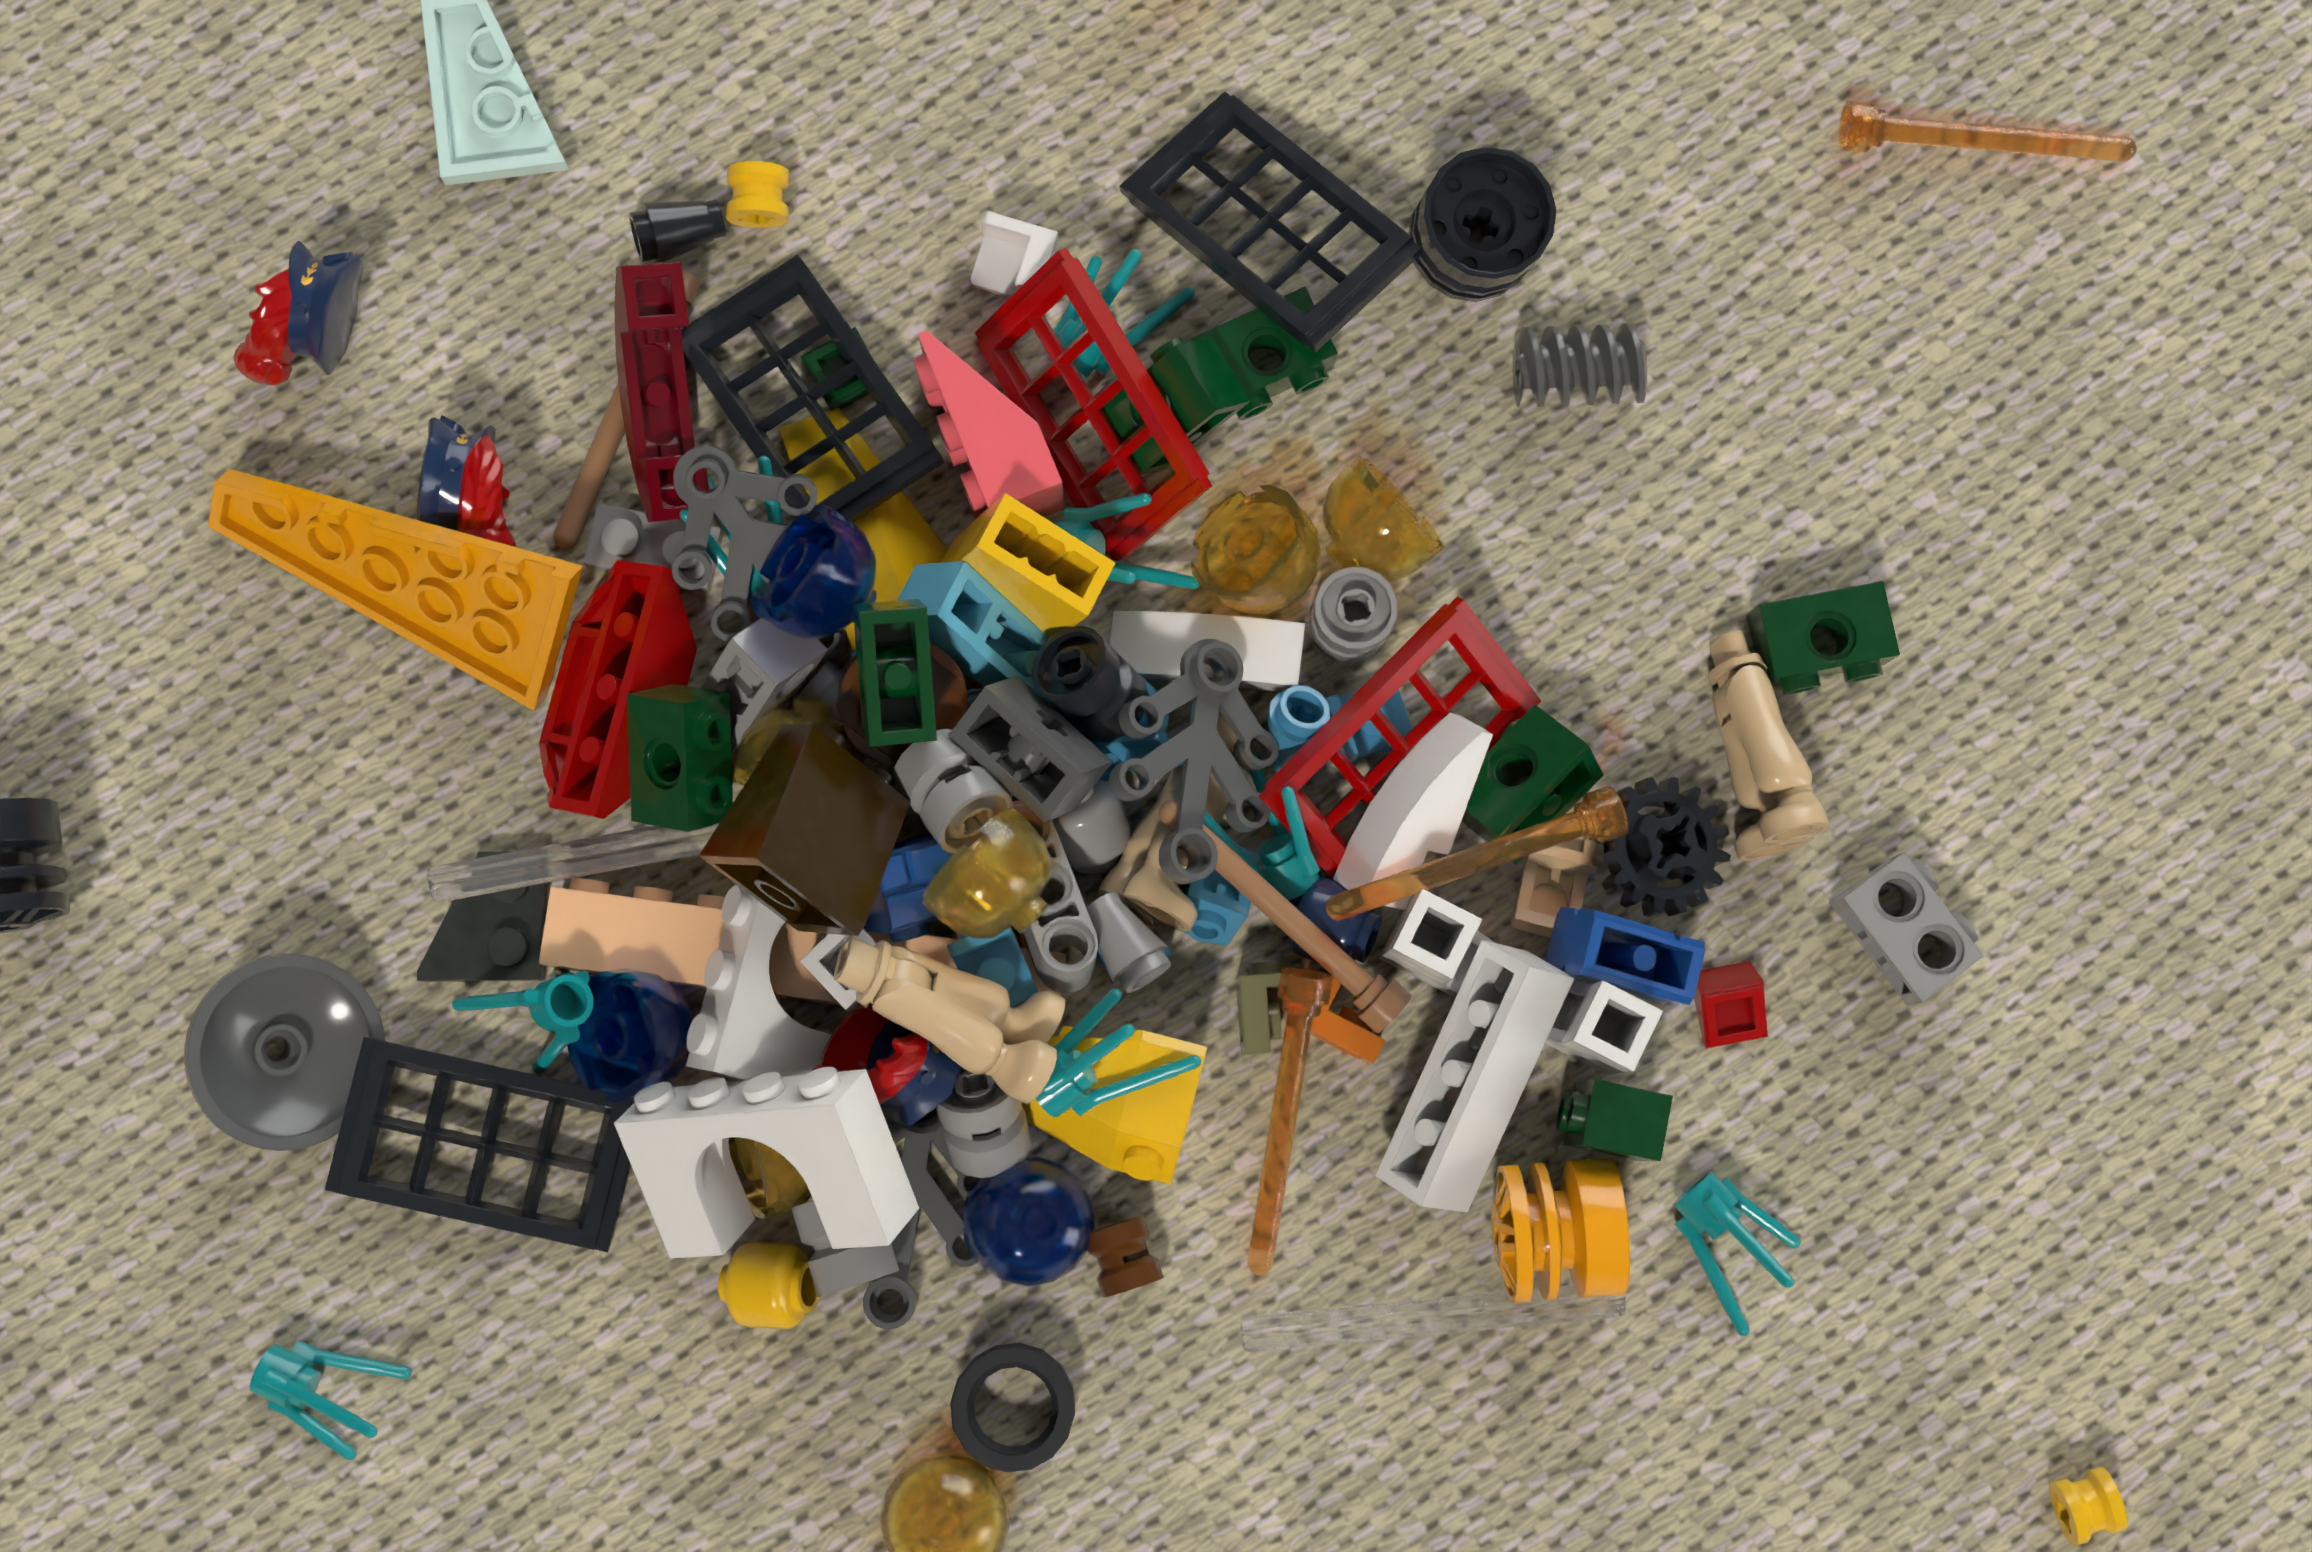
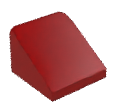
[1694,961,1768,1049]

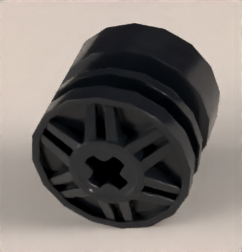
[1408,146,1557,302]
[0,798,70,933]

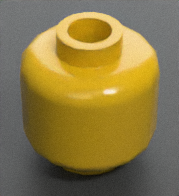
[718,1242,819,1329]

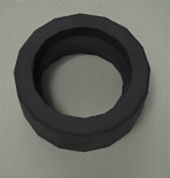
[950,1343,1075,1472]

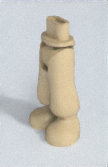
[1708,630,1831,861]
[1096,714,1240,932]
[834,936,1065,1104]

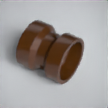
[1083,1215,1164,1298]

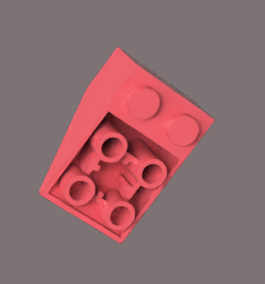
[912,330,1064,519]

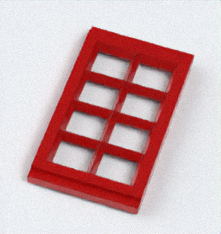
[974,248,1212,562]
[1258,596,1541,881]

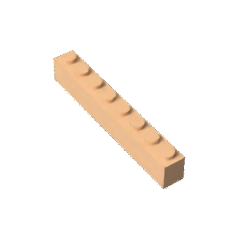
[539,878,1067,1033]

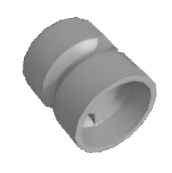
[1309,567,1397,663]
[893,729,1013,853]
[936,1068,1031,1178]
[791,1201,900,1297]

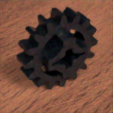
[1590,777,1731,917]

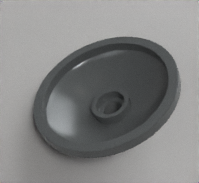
[184,954,385,1151]

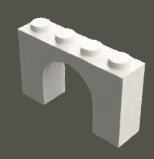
[686,884,832,1081]
[1379,889,1663,1075]
[614,1067,919,1258]

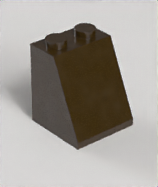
[698,721,910,936]

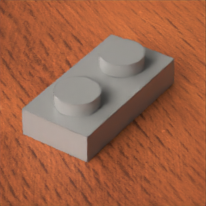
[583,503,724,593]

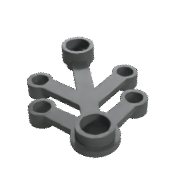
[672,445,855,660]
[1109,639,1279,884]
[863,1110,996,1329]

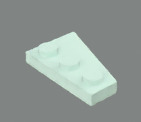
[421,0,569,185]

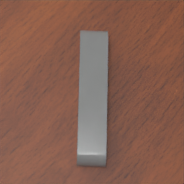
[967,687,1099,993]

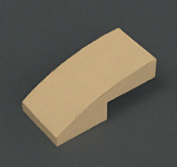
[1510,803,1602,938]

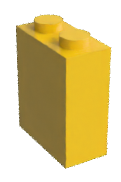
[941,493,1115,638]

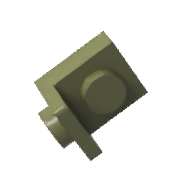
[1235,961,1305,1056]

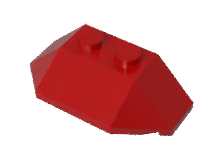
[539,560,697,819]

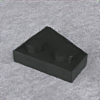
[417,851,547,982]

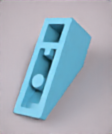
[897,561,1066,719]

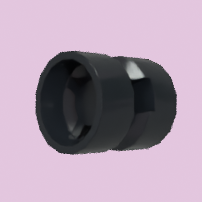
[1031,626,1149,742]

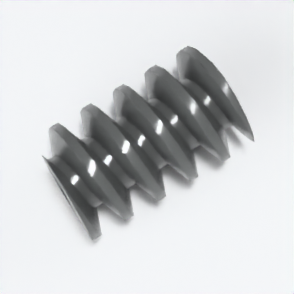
[1512,323,1647,407]

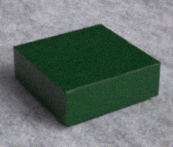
[800,327,873,411]

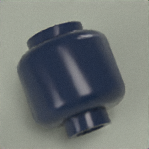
[1288,877,1382,963]

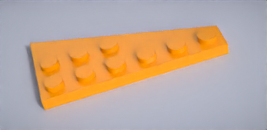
[208,468,583,711]

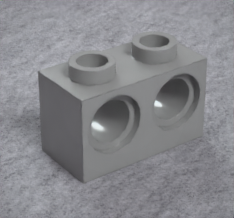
[701,603,828,753]
[1829,852,1984,1005]

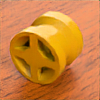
[726,161,790,228]
[2049,1466,2128,1546]

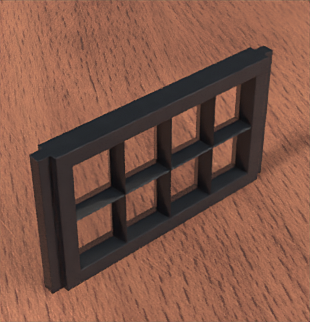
[1119,91,1422,353]
[681,254,945,539]
[324,1037,635,1253]

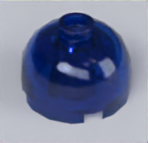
[752,504,877,639]
[567,968,692,1102]
[962,1155,1095,1287]

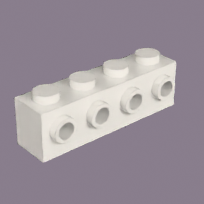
[1375,940,1575,1213]

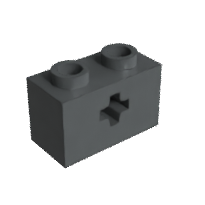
[949,676,1113,823]

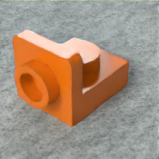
[1297,973,1386,1065]

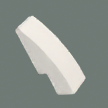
[1110,611,1305,692]
[1333,713,1493,910]

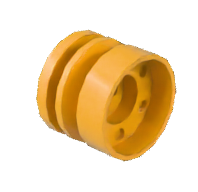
[1491,1158,1630,1303]

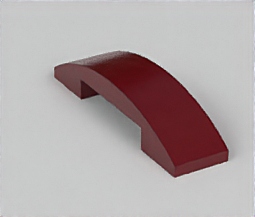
[614,262,709,523]

